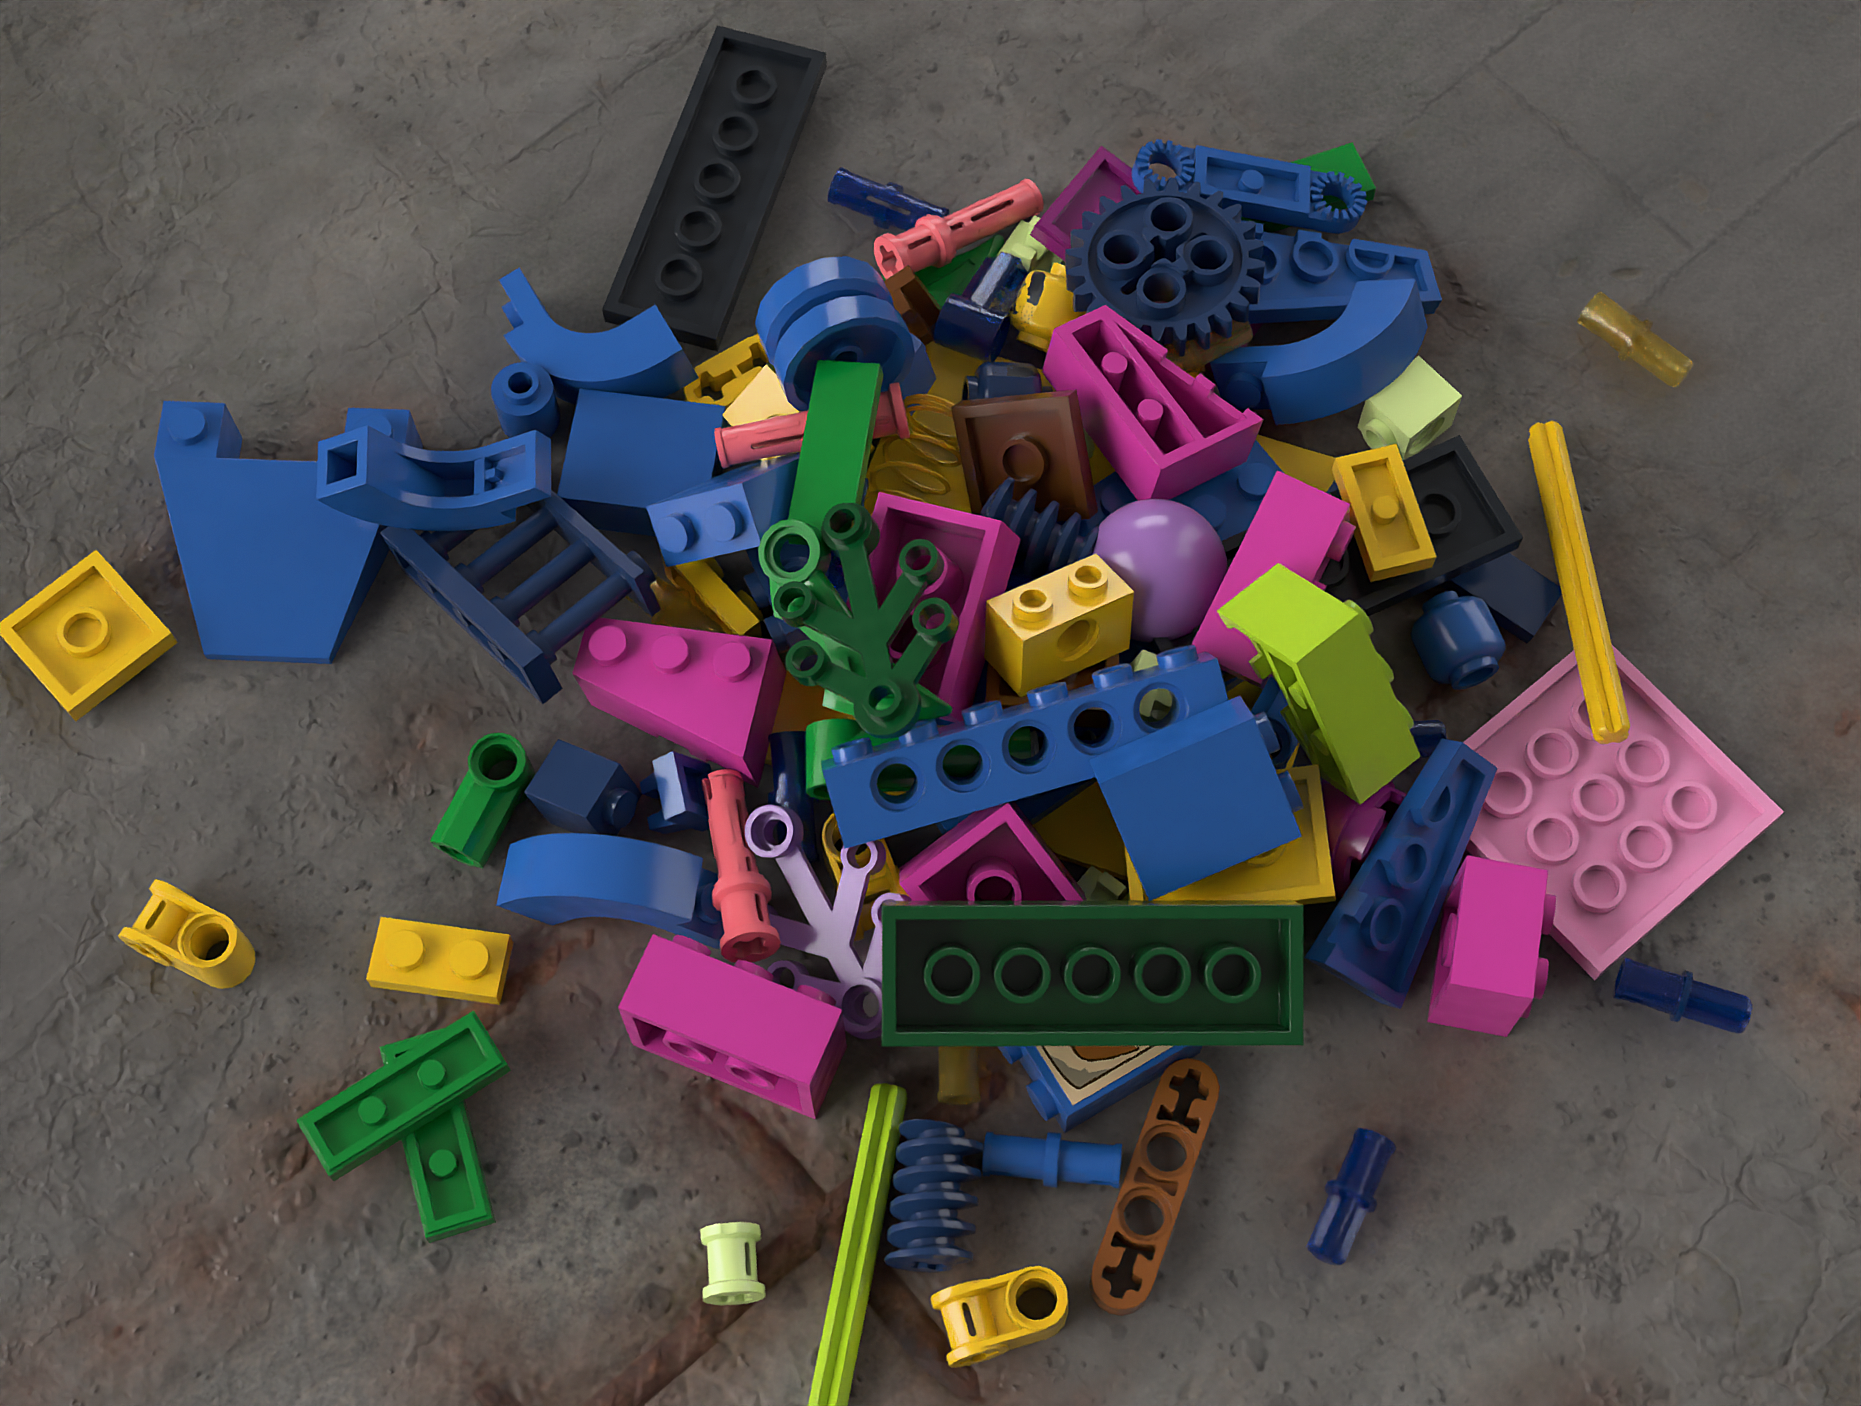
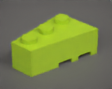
[1217,563,1421,805]

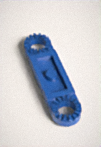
[1131,139,1367,234]

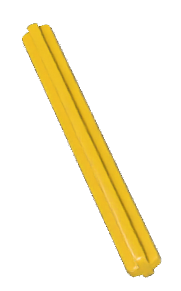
[1528,421,1630,745]

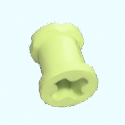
[700,1222,765,1305]

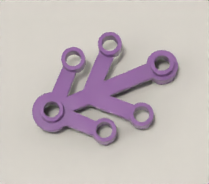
[745,805,913,1039]

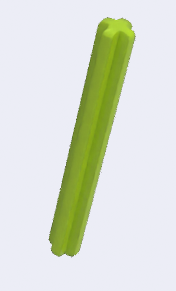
[808,1083,907,1406]

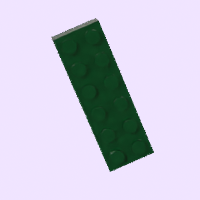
[882,900,1304,1046]

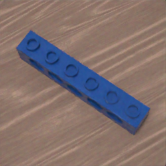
[821,645,1228,849]

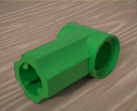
[430,732,535,869]

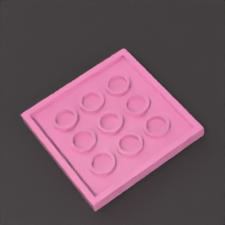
[1463,645,1784,980]

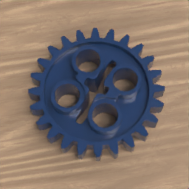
[1065,178,1265,357]

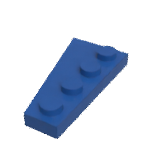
[1204,220,1442,325]
[1304,738,1498,1009]

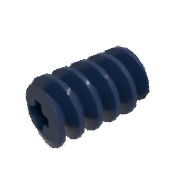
[979,477,1100,581]
[884,1119,984,1273]

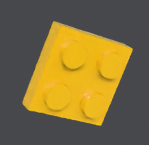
[0,550,178,722]

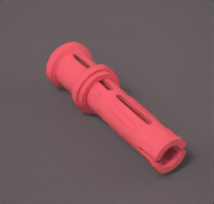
[874,179,1044,279]
[714,382,910,468]
[701,769,781,963]

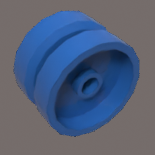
[755,256,915,412]

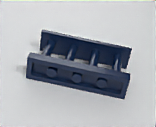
[380,490,661,705]

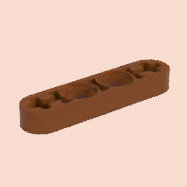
[1089,1058,1220,1316]

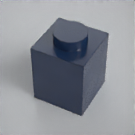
[524,739,642,836]

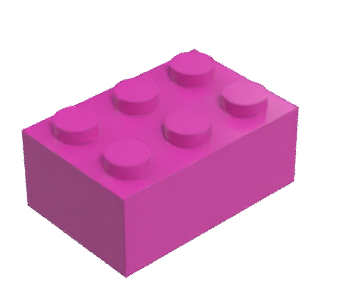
[846,492,1020,723]
[618,934,847,1119]

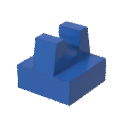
[639,751,712,834]

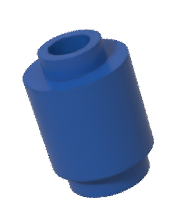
[491,362,560,438]

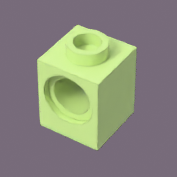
[1357,356,1462,460]

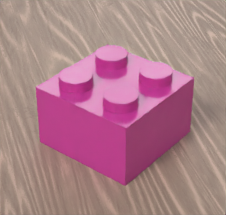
[899,801,1087,901]
[1427,855,1556,1037]

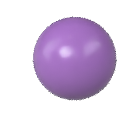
[1092,499,1228,643]

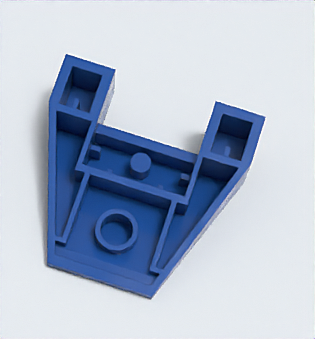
[154,401,423,664]

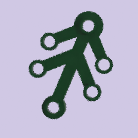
[773,503,958,739]

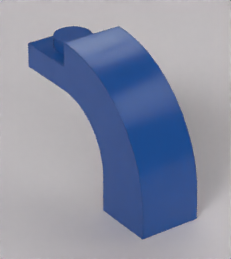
[499,268,699,405]
[1210,279,1428,425]
[316,425,551,531]
[496,833,724,949]

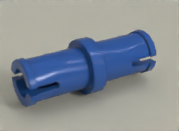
[982,1131,1122,1188]

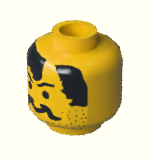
[1009,262,1086,353]

